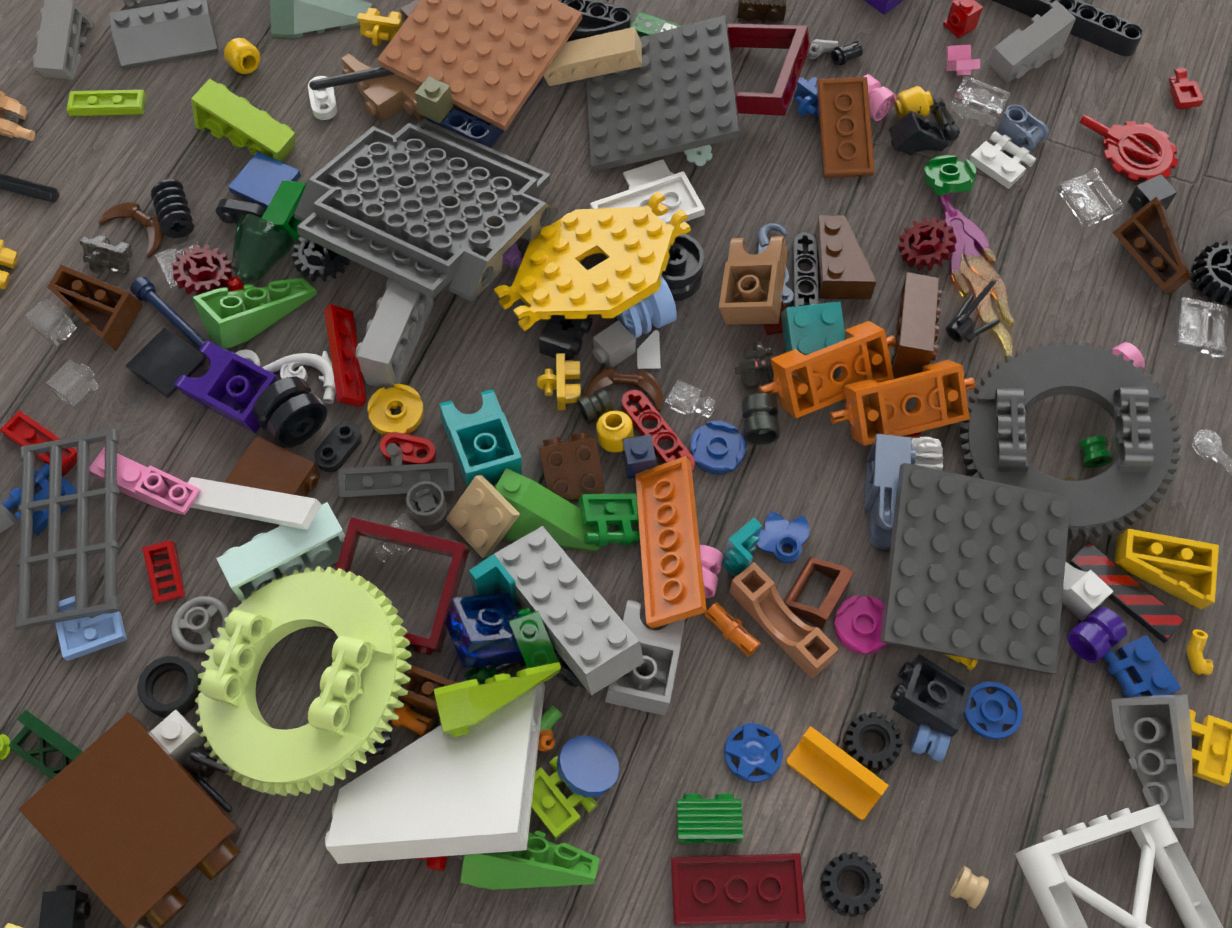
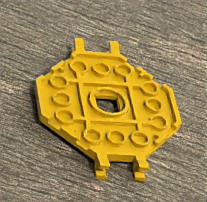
[494,191,691,331]

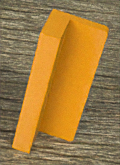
[786,726,889,821]

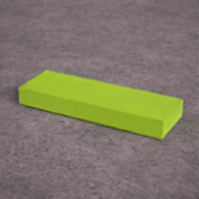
[66,90,146,116]

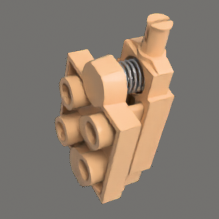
[0,91,35,141]

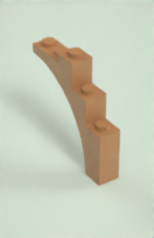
[341,54,470,122]

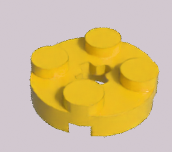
[368,384,424,436]

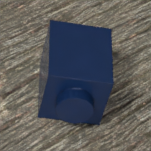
[622,435,656,479]

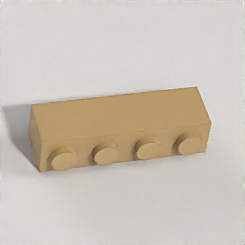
[543,27,642,86]

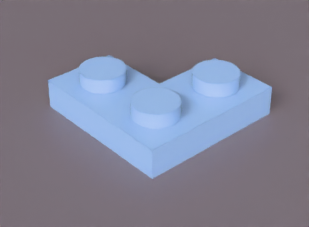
[55,596,127,661]

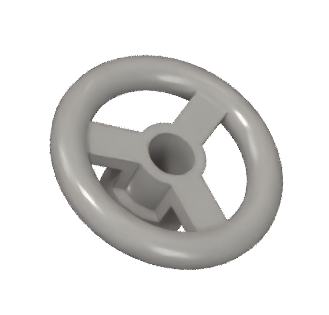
[171,596,230,653]

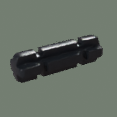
[930,97,960,141]

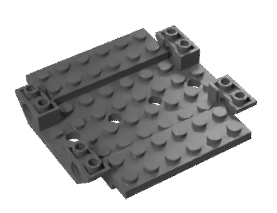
[294,119,558,302]

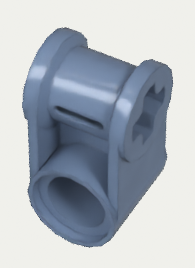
[998,104,1049,152]

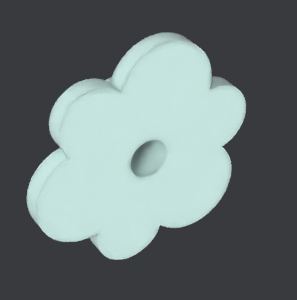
[684,145,712,166]

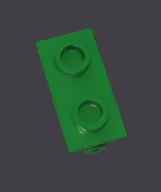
[509,608,559,668]

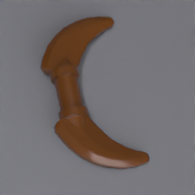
[98,202,164,257]
[585,367,663,411]

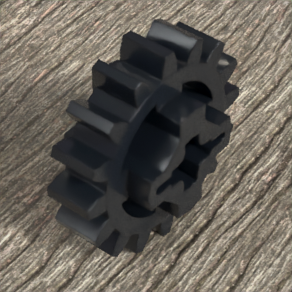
[292,237,350,282]

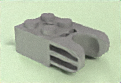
[605,600,685,716]

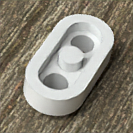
[308,76,337,120]

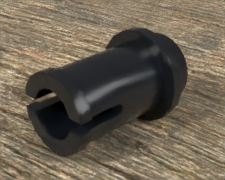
[831,41,863,66]

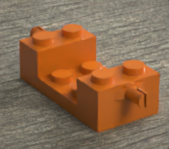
[759,321,896,419]
[829,360,975,446]

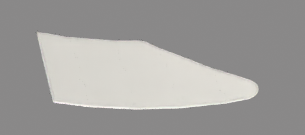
[637,330,661,369]

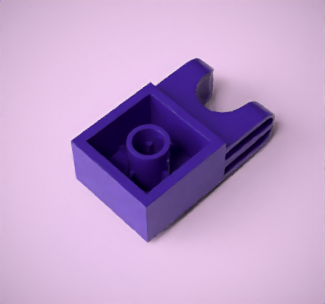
[174,340,279,434]

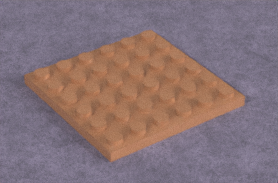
[377,0,582,131]

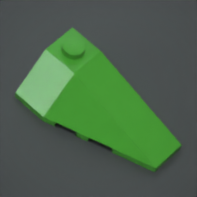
[193,278,317,349]
[495,468,610,552]
[460,830,600,890]

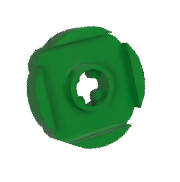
[923,155,976,195]

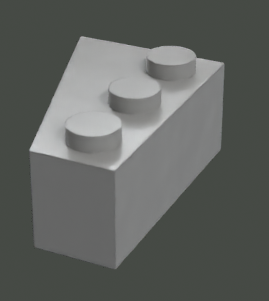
[33,0,94,80]
[988,0,1076,83]

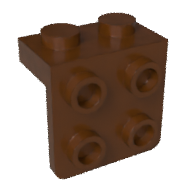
[538,432,605,501]

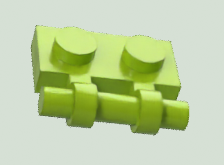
[531,756,598,839]

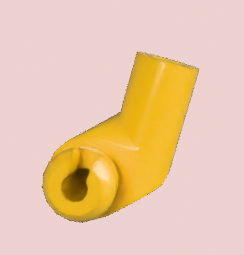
[1186,629,1214,676]

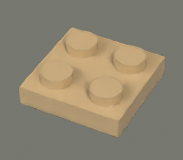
[446,475,520,558]

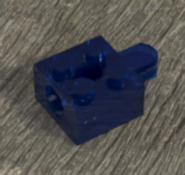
[445,593,523,668]

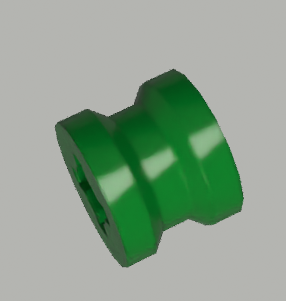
[1079,436,1113,468]

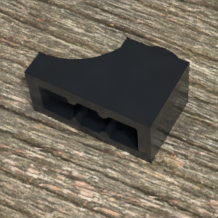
[889,111,949,156]

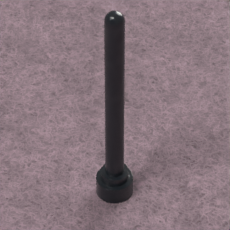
[309,67,395,90]

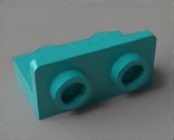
[723,518,762,576]

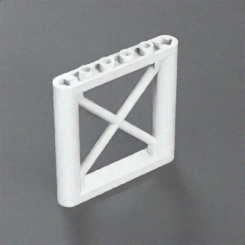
[1015,804,1223,928]

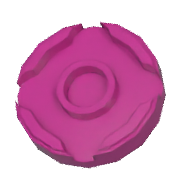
[833,595,887,655]

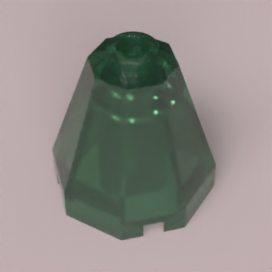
[231,214,294,283]

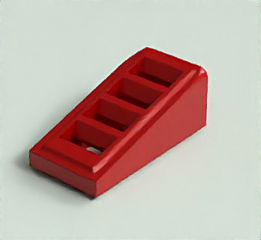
[142,540,186,605]

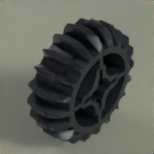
[1190,241,1232,309]

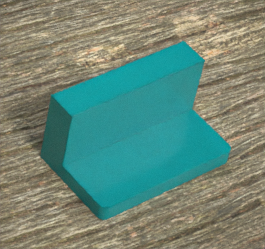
[469,554,517,606]

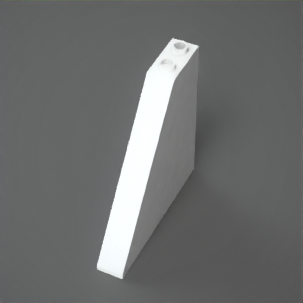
[325,683,545,864]

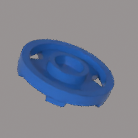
[964,682,1023,740]
[724,723,783,783]

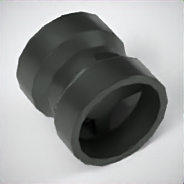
[577,388,614,424]

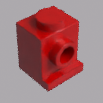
[943,0,983,39]

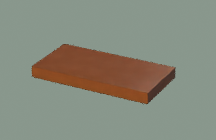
[816,77,875,178]

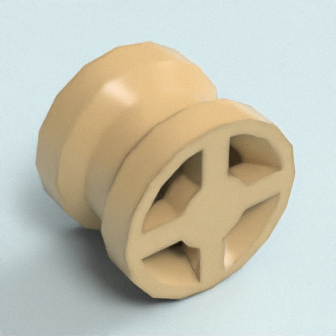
[950,866,989,909]

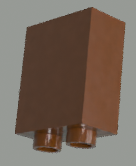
[18,712,242,928]

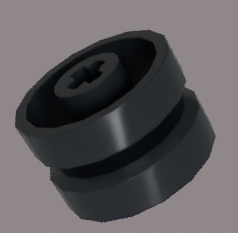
[661,234,704,301]
[252,376,328,448]

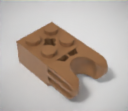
[719,236,788,325]

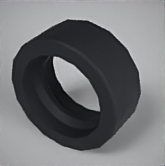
[137,656,201,718]

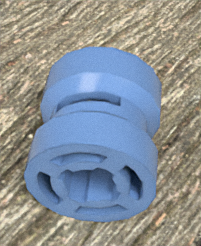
[910,722,951,762]

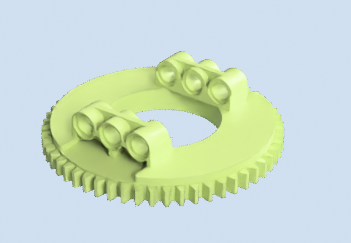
[195,566,411,796]

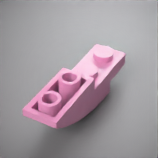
[89,447,201,515]

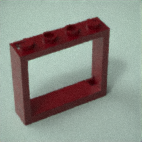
[727,24,811,116]
[327,517,469,655]

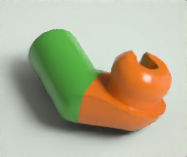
[538,705,562,752]

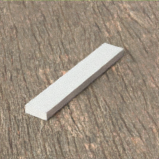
[188,477,322,530]

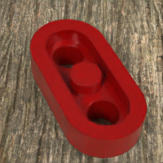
[380,432,436,465]

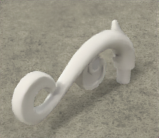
[235,349,336,404]

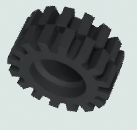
[843,712,903,774]
[820,852,883,917]

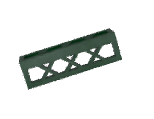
[9,709,83,779]

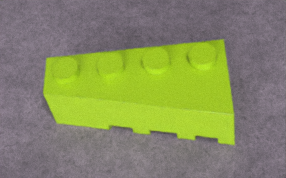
[191,79,295,162]

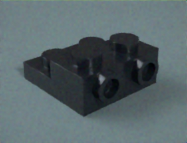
[890,654,972,737]

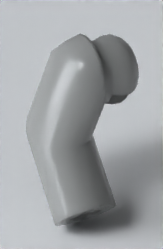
[807,39,838,59]

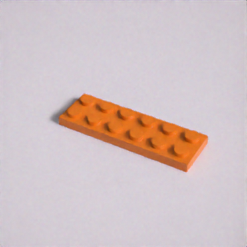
[635,456,707,629]

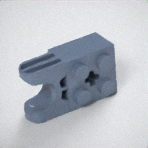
[864,434,916,550]

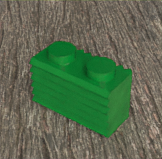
[676,793,744,844]

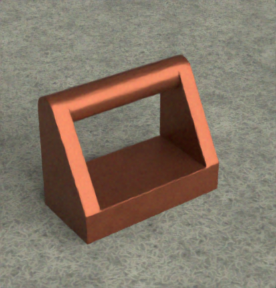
[783,557,854,630]

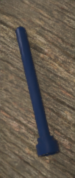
[130,277,206,349]

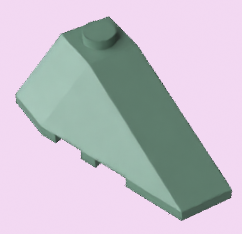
[270,0,373,38]

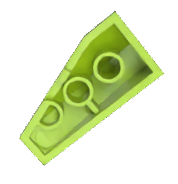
[434,662,561,738]

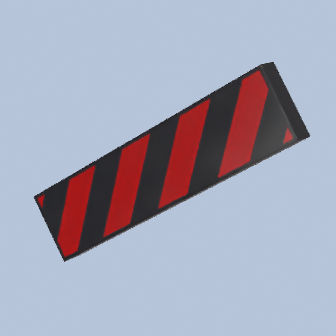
[1068,542,1185,643]

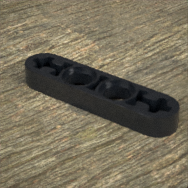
[792,232,819,307]

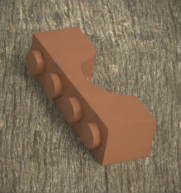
[729,562,839,679]

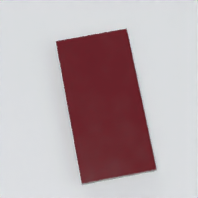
[671,853,806,926]

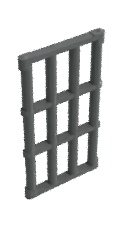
[15,429,119,630]

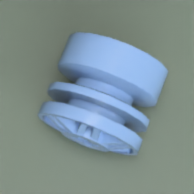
[616,275,677,338]

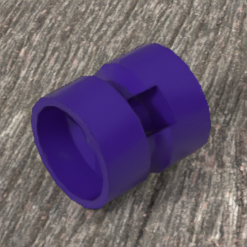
[1067,606,1127,663]

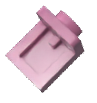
[946,45,980,76]

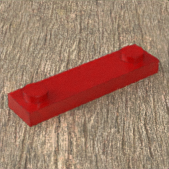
[324,304,367,407]

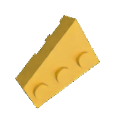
[1114,529,1219,610]

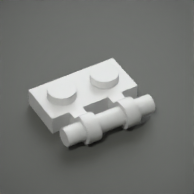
[969,131,1036,189]

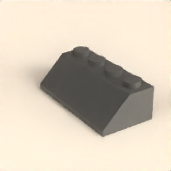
[109,0,219,69]

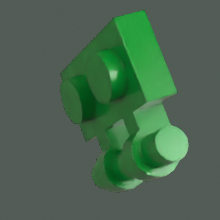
[579,493,640,547]

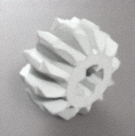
[911,437,944,470]

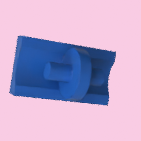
[794,77,819,117]

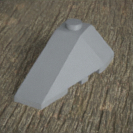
[1111,695,1194,828]

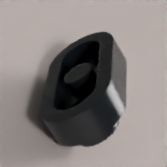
[216,198,266,228]
[314,421,362,472]

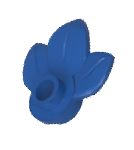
[756,511,810,563]

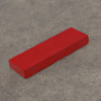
[0,410,77,477]

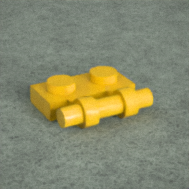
[1189,709,1232,787]

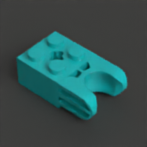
[439,389,522,488]

